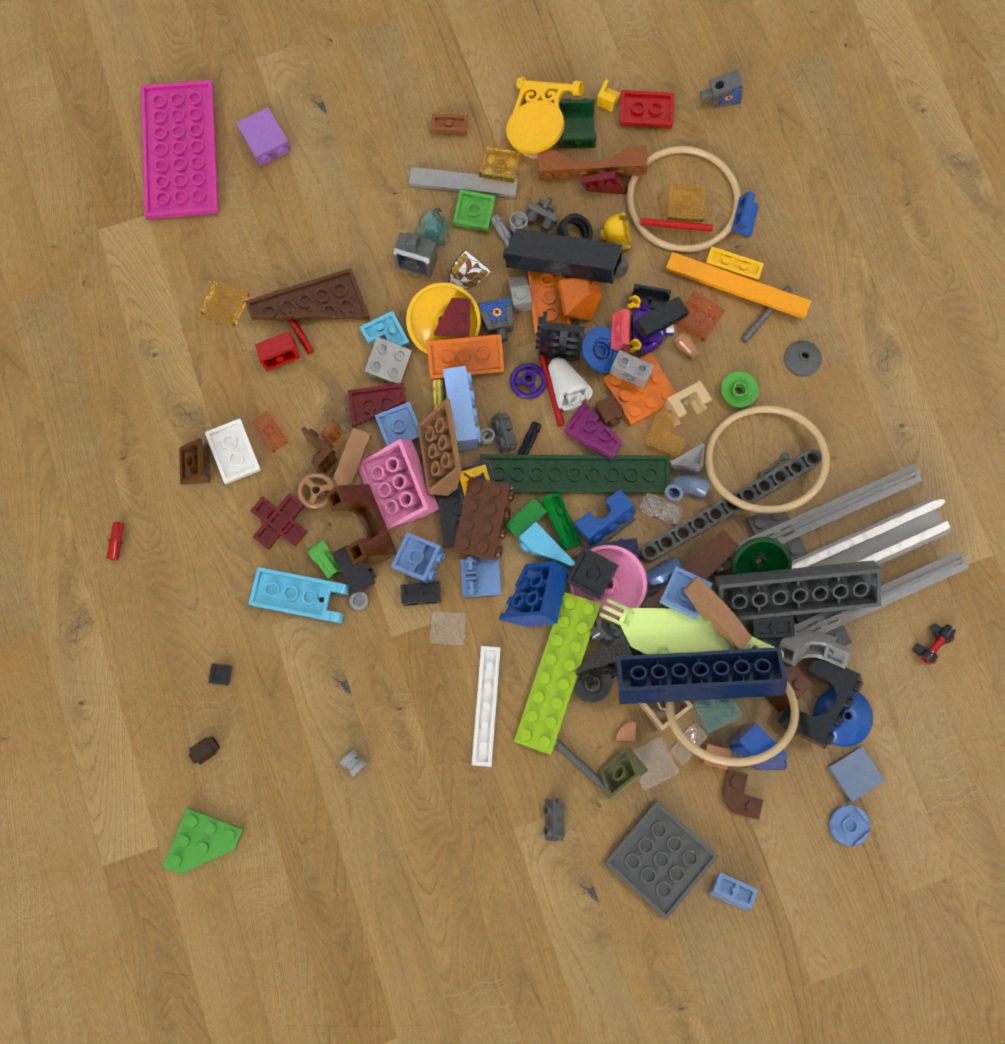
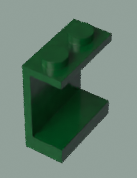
[559,98,597,148]

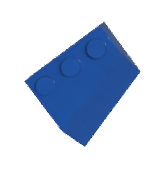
[499,560,569,627]
[727,723,787,770]

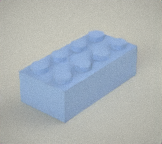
[443,366,481,452]

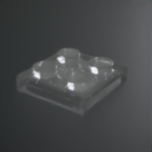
[633,736,680,791]

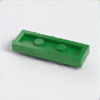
[542,493,582,550]

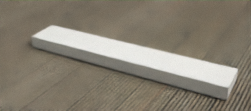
[472,646,501,767]

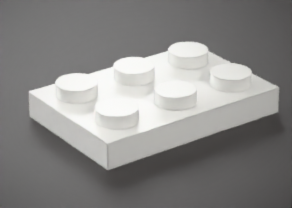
[205,418,261,485]

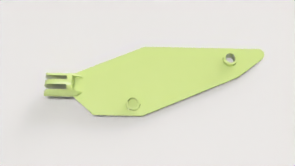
[599,598,784,657]

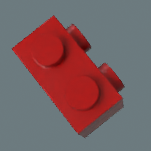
[255,331,301,372]

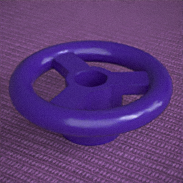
[510,363,546,399]

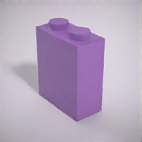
[236,107,291,166]

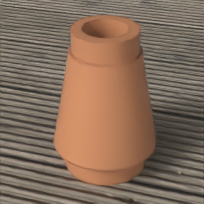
[674,331,700,359]

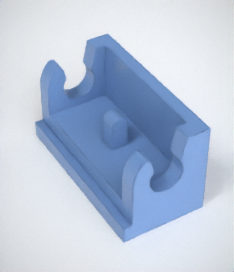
[708,872,758,911]

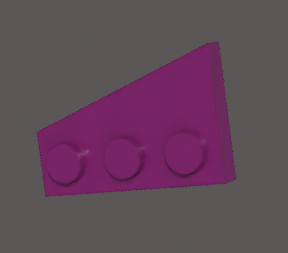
[564,401,622,460]

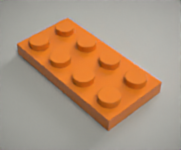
[527,271,571,335]
[426,334,504,379]

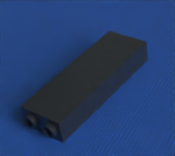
[503,229,623,284]

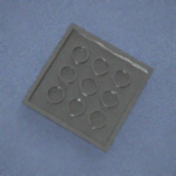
[604,801,719,920]

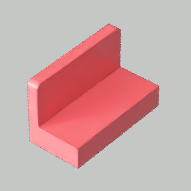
[611,308,631,353]

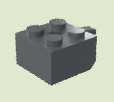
[393,232,437,278]

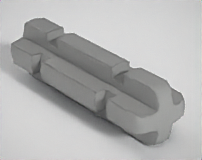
[491,214,512,247]

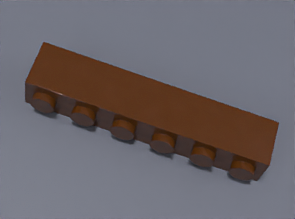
[643,529,739,609]

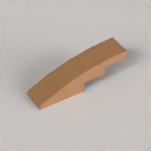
[333,428,372,487]
[683,577,752,650]

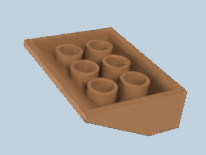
[417,399,462,496]

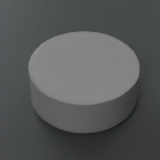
[349,591,369,611]

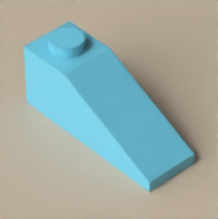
[519,522,575,569]

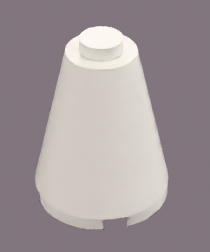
[548,358,593,411]

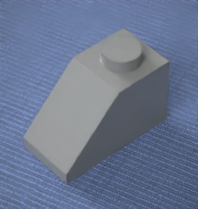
[507,275,532,313]

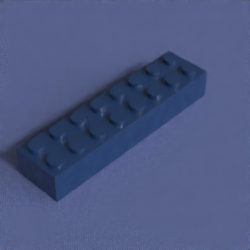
[616,647,787,704]

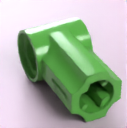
[306,539,342,579]

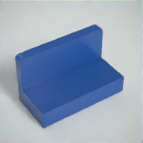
[731,191,759,238]

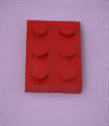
[619,90,674,129]

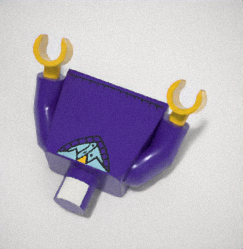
[627,295,674,354]

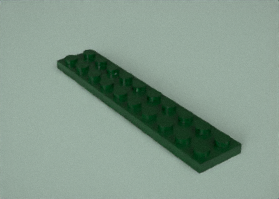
[480,454,670,494]

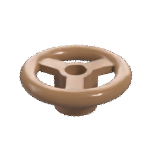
[297,472,335,509]

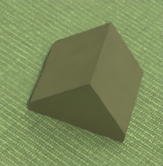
[599,746,649,801]

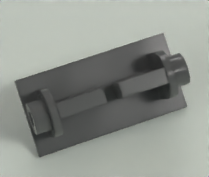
[491,412,517,453]
[543,799,565,841]

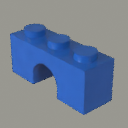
[575,490,636,547]

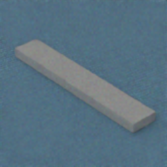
[409,167,518,198]

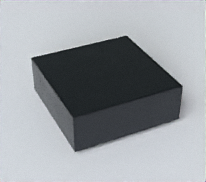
[208,663,233,686]

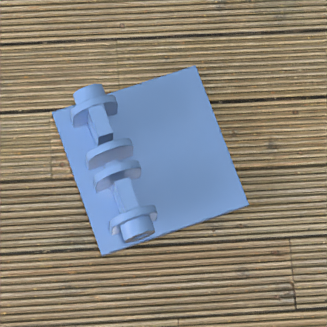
[460,557,501,598]

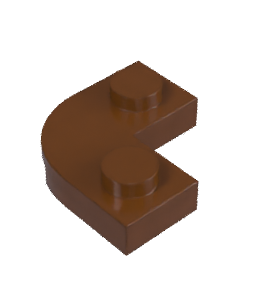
[722,769,763,820]

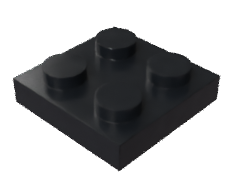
[566,547,619,600]

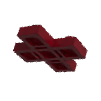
[250,493,308,550]

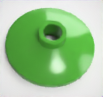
[721,371,759,408]

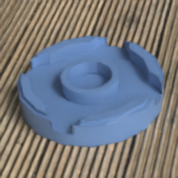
[647,558,682,585]
[828,805,870,846]

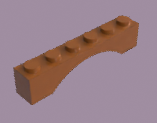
[538,146,647,181]

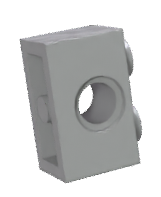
[610,350,654,389]

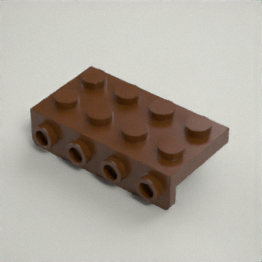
[453,477,515,562]

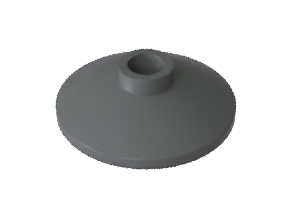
[784,341,822,376]
[574,665,612,703]

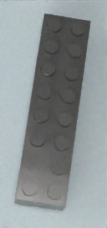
[714,560,881,620]

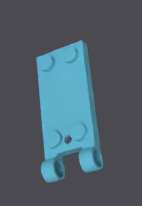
[248,567,350,624]

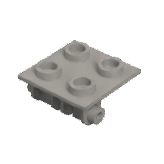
[364,337,412,384]

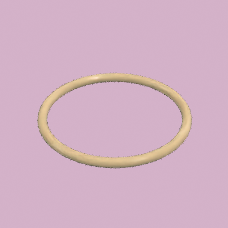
[626,146,741,252]
[705,405,830,514]
[666,681,799,766]

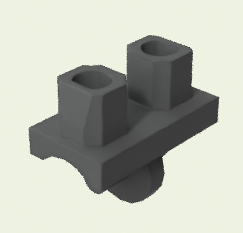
[527,197,560,231]
[590,617,624,647]

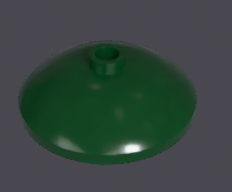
[732,537,792,575]

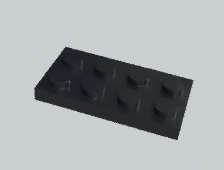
[536,311,585,362]

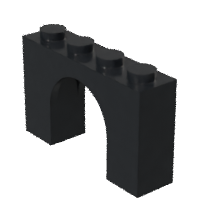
[779,658,863,749]

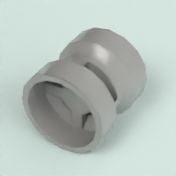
[510,212,528,234]
[340,749,368,778]

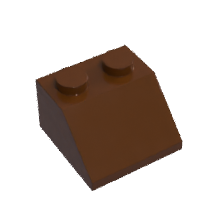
[764,661,813,712]

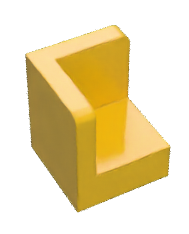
[596,79,620,112]

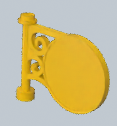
[506,76,584,154]

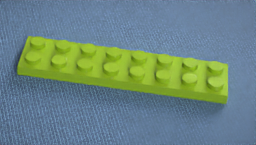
[514,592,602,755]

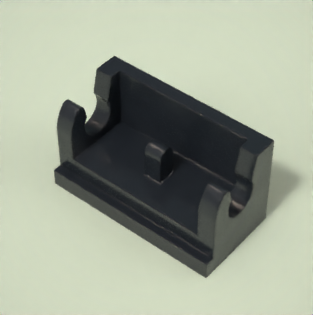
[631,284,671,310]
[401,581,442,606]
[749,615,795,639]

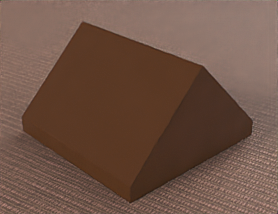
[179,438,210,485]

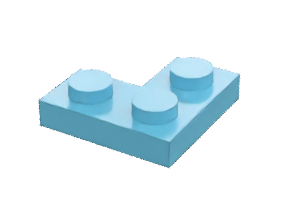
[360,311,410,347]

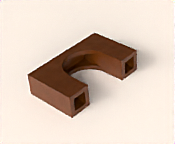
[325,484,397,565]

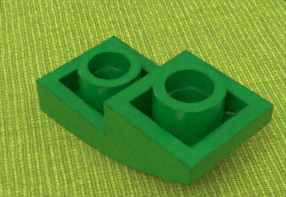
[506,497,547,539]

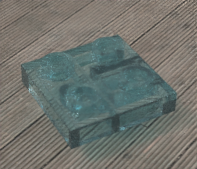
[690,698,743,734]

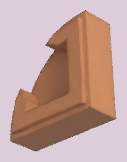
[615,722,636,742]

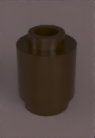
[188,736,220,765]

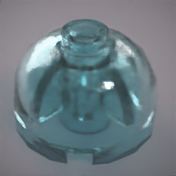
[417,208,449,246]

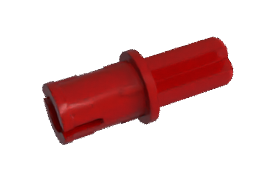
[106,521,124,560]

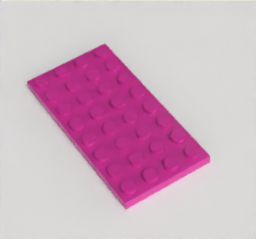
[141,80,219,219]

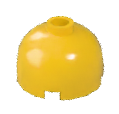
[601,212,631,250]

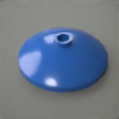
[813,688,873,747]

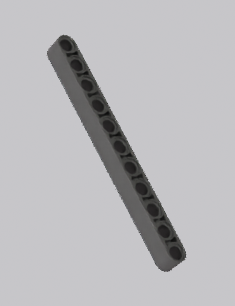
[640,449,822,563]

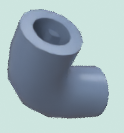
[665,474,711,501]

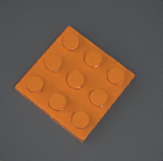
[602,353,676,427]

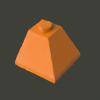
[558,278,602,322]

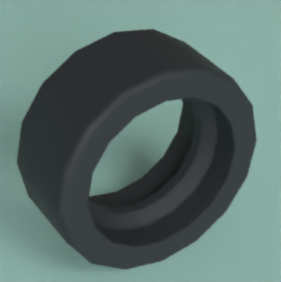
[556,213,593,240]

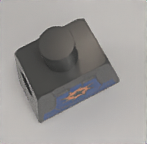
[700,70,743,108]
[477,297,513,343]

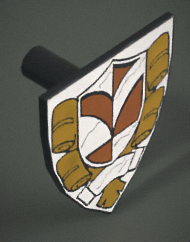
[448,250,491,289]

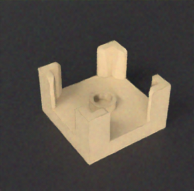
[662,381,712,428]

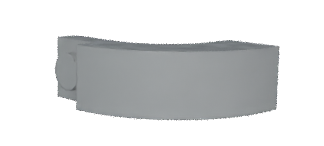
[779,631,853,669]

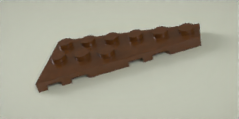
[245,268,370,320]

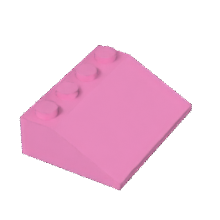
[359,439,439,531]

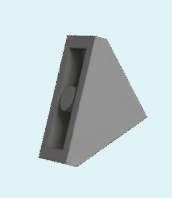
[670,443,705,475]

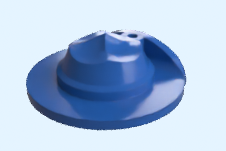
[581,327,619,373]

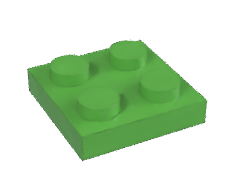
[453,189,495,232]

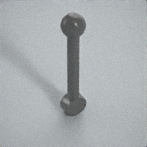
[758,452,789,478]

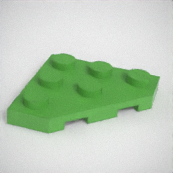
[163,808,244,874]

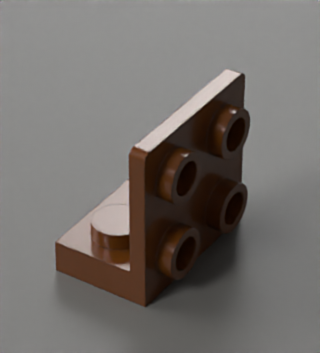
[301,427,337,474]

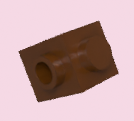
[594,395,624,427]

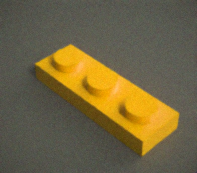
[706,247,764,282]

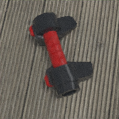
[912,623,956,665]

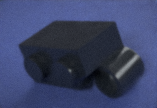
[333,545,377,594]

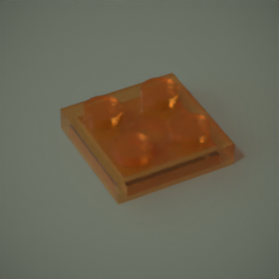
[675,291,725,341]

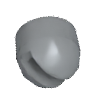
[480,428,495,445]

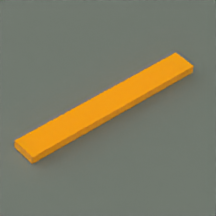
[665,252,811,319]

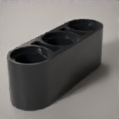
[634,297,690,340]

